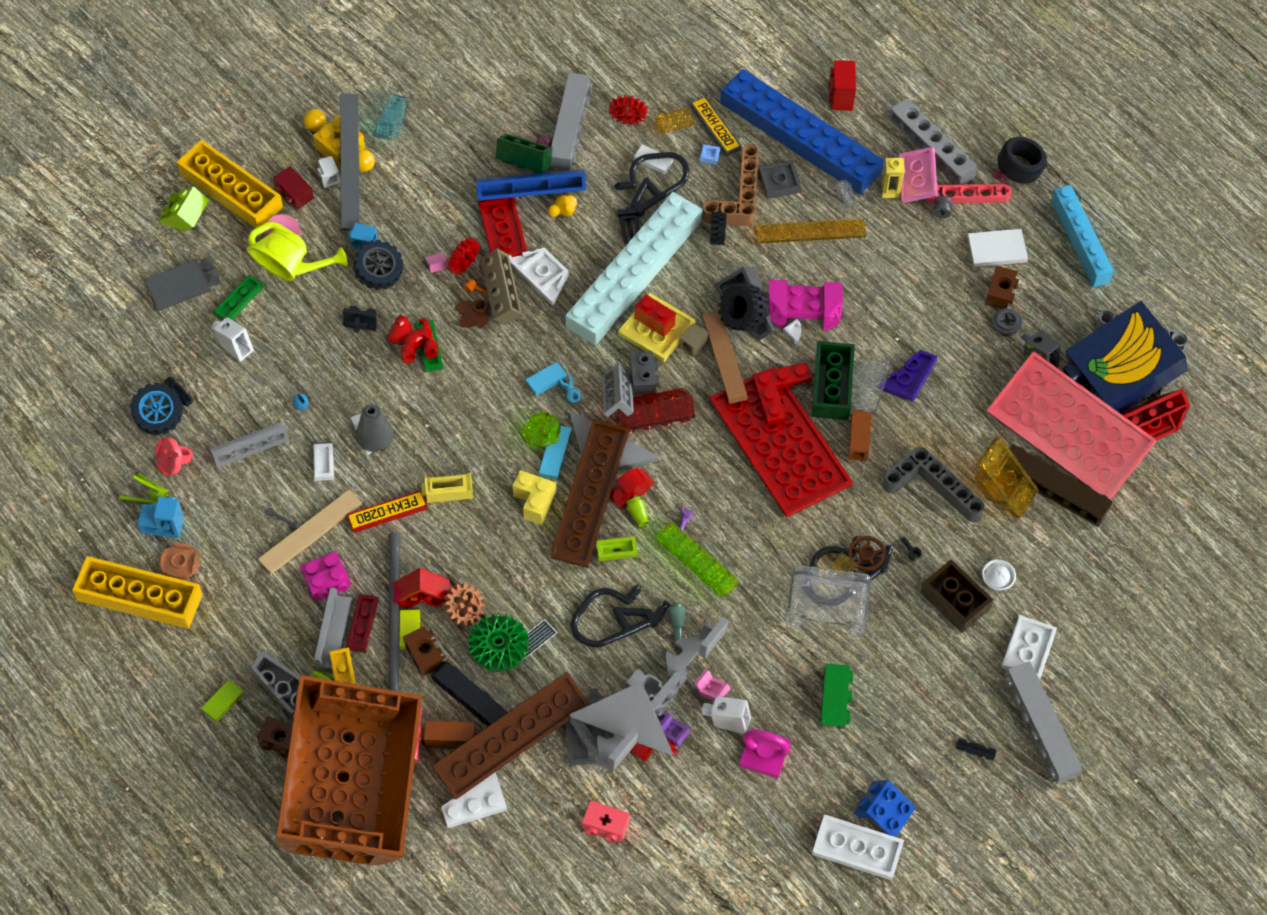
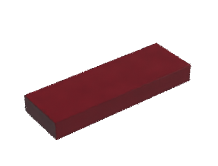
[346,594,379,653]

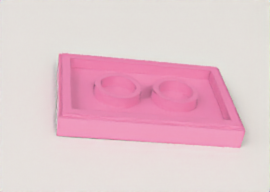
[899,147,938,203]

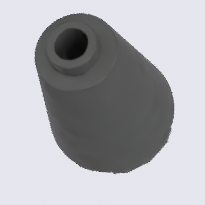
[356,404,394,452]

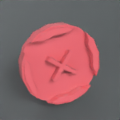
[155,437,193,476]

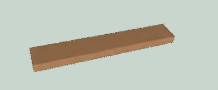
[702,311,748,404]

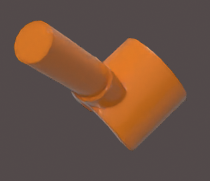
[464,279,488,296]

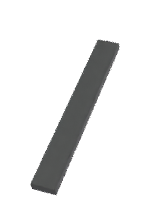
[340,94,360,231]

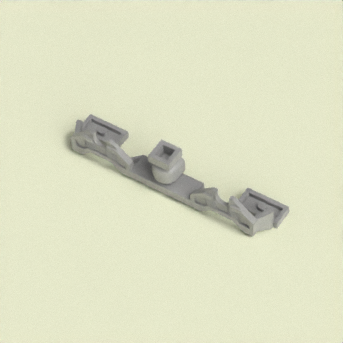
[595,617,729,772]

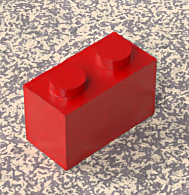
[634,294,676,337]

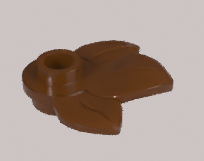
[455,299,490,329]

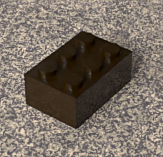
[920,560,993,633]

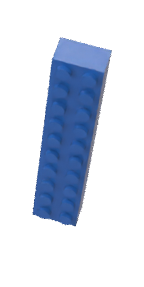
[720,69,884,195]

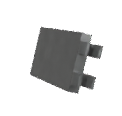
[145,257,221,311]
[566,688,609,766]

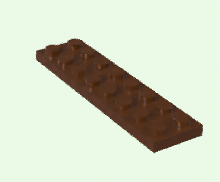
[550,419,630,568]
[432,671,590,800]

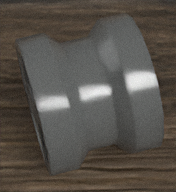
[933,196,953,218]

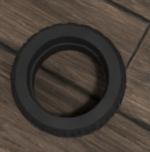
[997,137,1047,183]

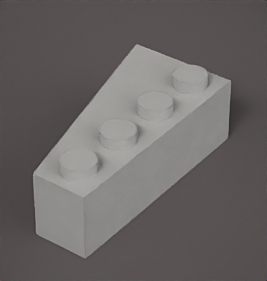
[251,651,300,719]

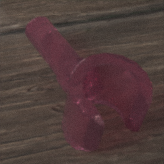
[993,166,1009,186]

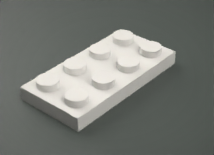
[812,814,904,880]

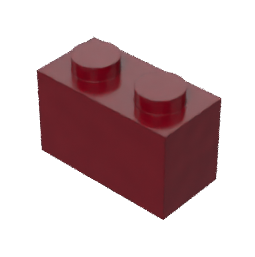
[273,166,314,210]

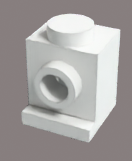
[317,156,340,188]

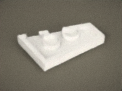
[441,772,507,828]

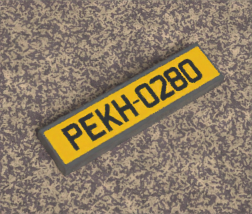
[690,96,742,156]

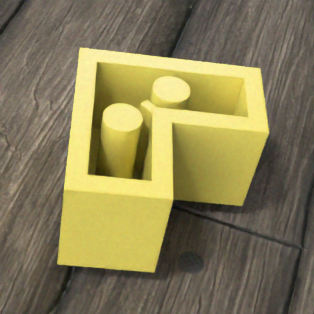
[513,470,556,525]

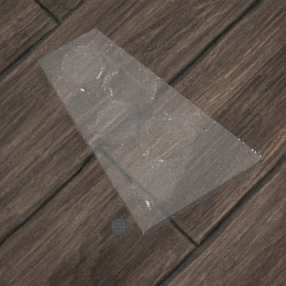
[854,359,892,415]

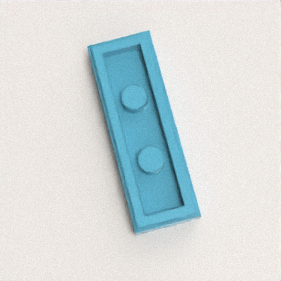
[539,424,572,480]

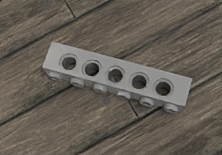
[889,99,977,185]

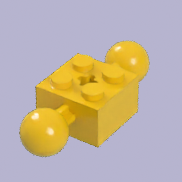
[304,109,375,172]

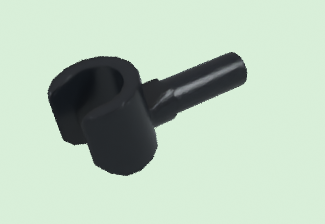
[901,537,922,561]

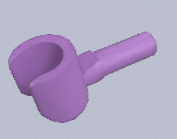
[678,506,693,534]

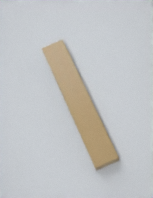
[258,489,362,575]

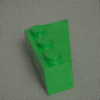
[820,663,853,728]

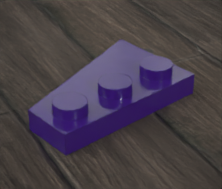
[879,350,937,402]

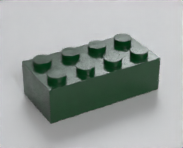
[811,341,855,420]

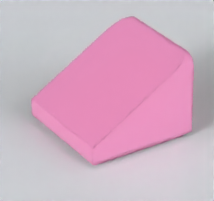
[425,252,448,273]

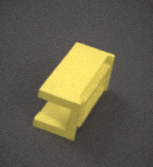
[881,158,905,198]
[421,473,473,503]

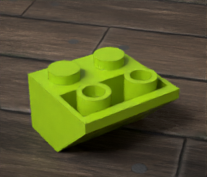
[158,186,209,231]

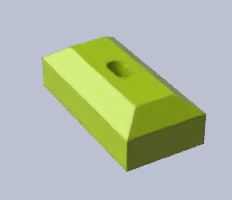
[596,536,638,562]

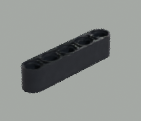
[431,661,508,726]

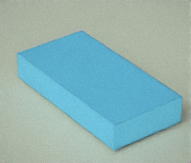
[526,362,567,396]

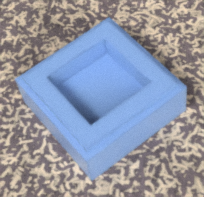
[699,144,721,165]

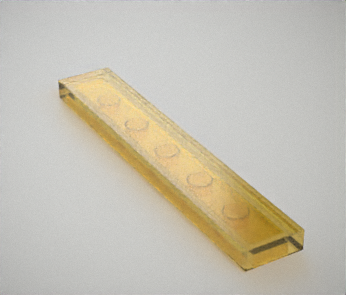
[756,219,866,244]

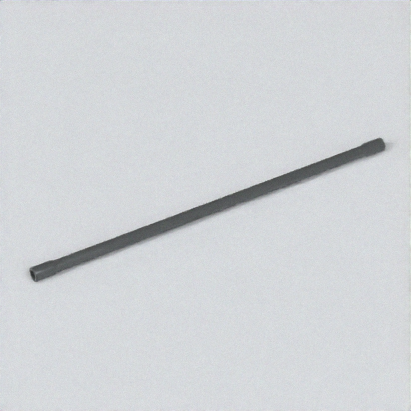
[389,532,400,692]

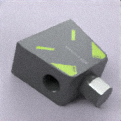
[1019,332,1060,368]

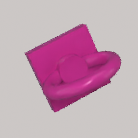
[739,728,790,779]

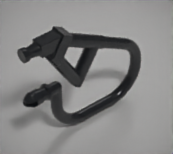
[614,152,689,217]
[804,536,894,606]
[570,584,670,648]

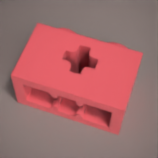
[582,800,630,843]

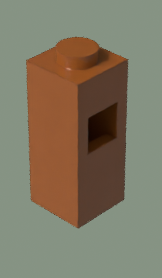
[848,410,872,461]
[421,721,476,749]

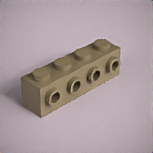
[480,249,522,325]

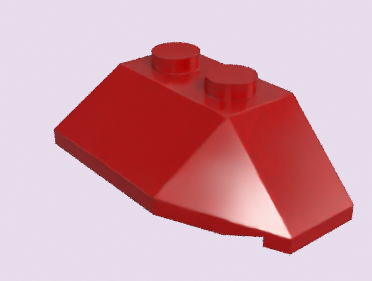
[1121,388,1191,440]

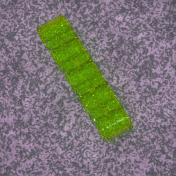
[656,522,739,597]

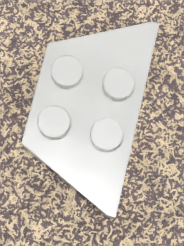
[509,248,569,305]

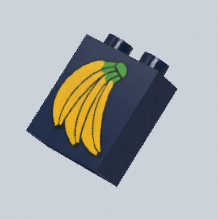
[1063,300,1187,414]

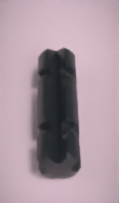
[164,376,193,407]
[956,738,996,761]

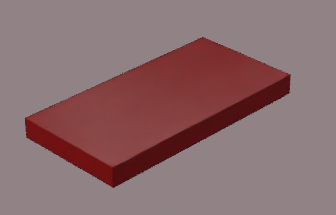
[478,197,527,257]

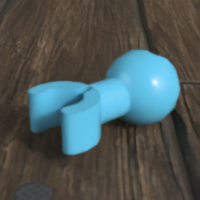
[560,376,581,403]

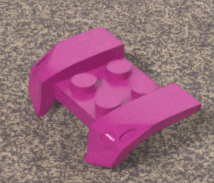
[769,279,843,331]

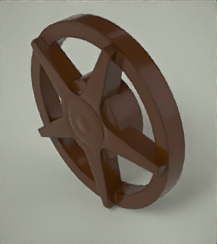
[849,536,886,571]

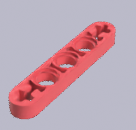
[924,184,1012,203]

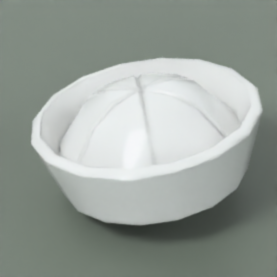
[982,559,1016,592]

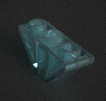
[373,93,408,141]

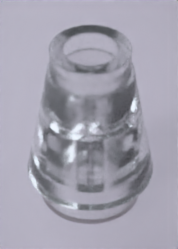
[834,180,855,208]

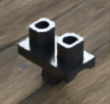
[343,306,377,333]

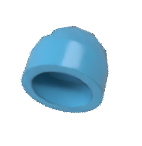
[293,393,309,410]

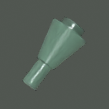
[667,604,686,641]

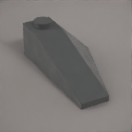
[715,266,774,341]

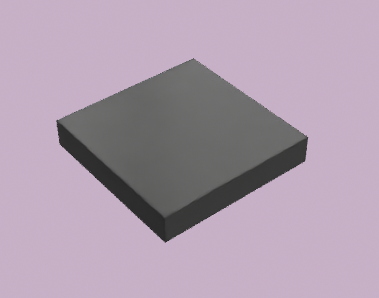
[758,160,802,199]

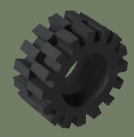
[710,212,727,245]

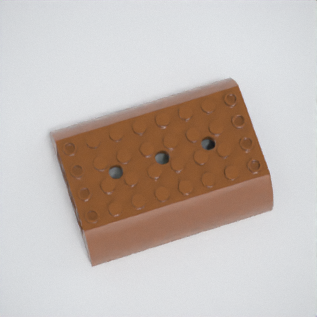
[276,675,423,866]

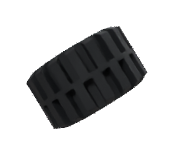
[718,284,769,331]

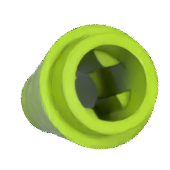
[626,497,649,527]

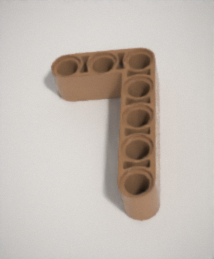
[702,144,758,226]

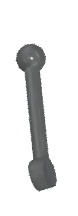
[266,508,301,530]

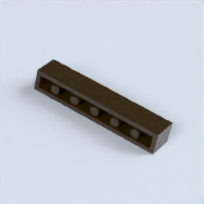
[998,444,1113,527]

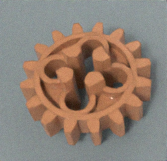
[442,583,486,627]

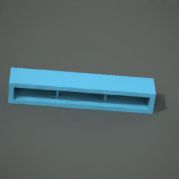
[1051,185,1114,288]

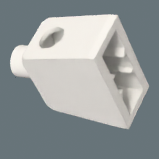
[212,318,254,362]
[702,696,751,734]

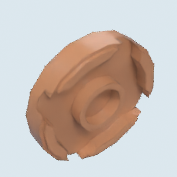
[159,543,199,580]

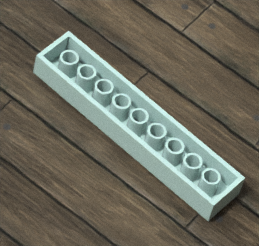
[565,192,703,346]

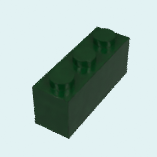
[495,133,553,173]

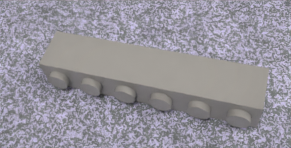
[551,73,593,170]
[1004,661,1082,784]

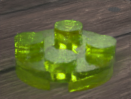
[522,412,561,449]

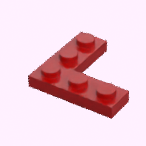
[752,362,812,425]

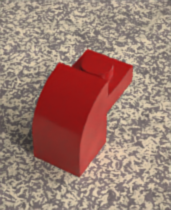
[610,468,655,509]

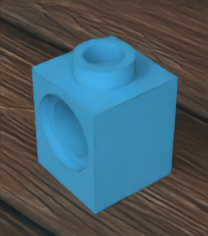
[348,223,378,249]

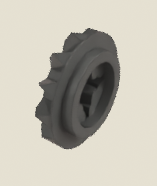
[992,308,1022,336]

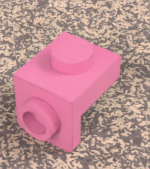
[694,669,730,702]

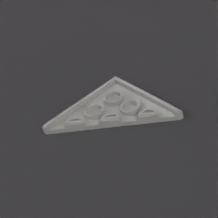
[569,411,659,470]
[570,682,673,755]

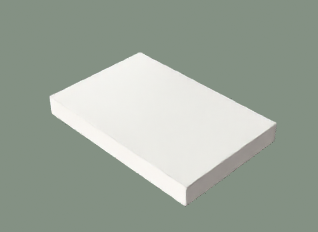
[967,229,1028,267]
[1001,615,1057,680]

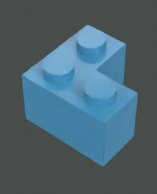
[137,496,184,538]

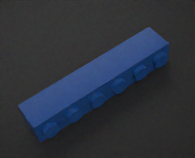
[476,169,586,201]

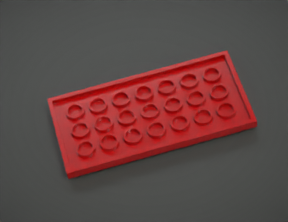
[709,366,853,518]

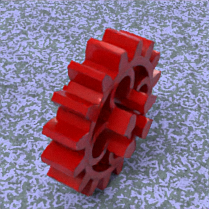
[609,95,648,125]
[447,237,480,275]

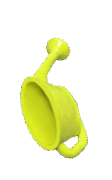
[247,222,348,281]

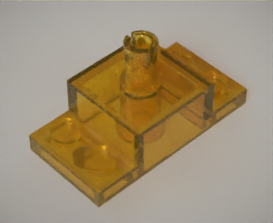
[975,437,1038,518]

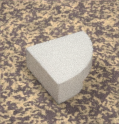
[783,319,802,344]

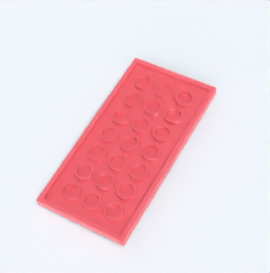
[986,351,1157,500]

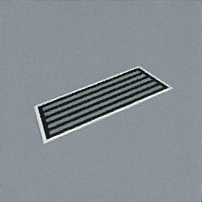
[523,619,558,660]

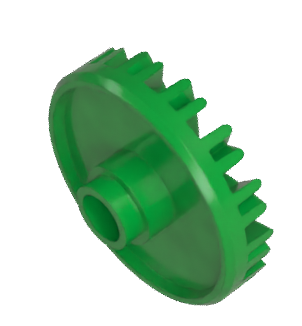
[468,613,529,672]

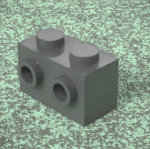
[630,352,659,395]

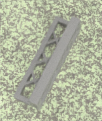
[602,363,634,417]
[210,422,289,468]
[314,588,352,672]

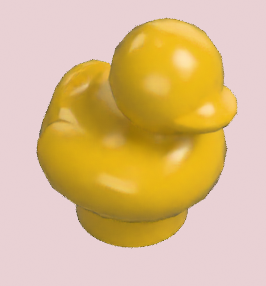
[548,195,577,217]

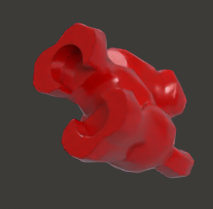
[386,315,438,364]

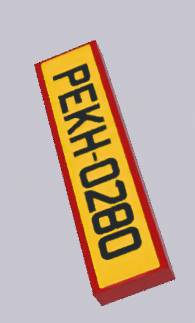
[347,490,427,533]

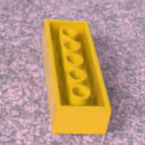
[176,140,283,228]
[72,556,203,629]

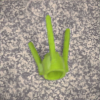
[119,473,168,504]

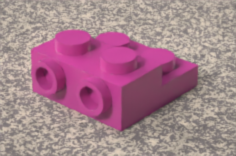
[300,551,351,601]

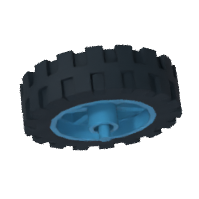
[130,383,183,435]

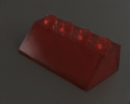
[614,387,696,433]

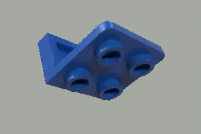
[854,780,915,837]

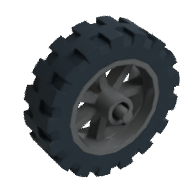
[353,240,404,290]

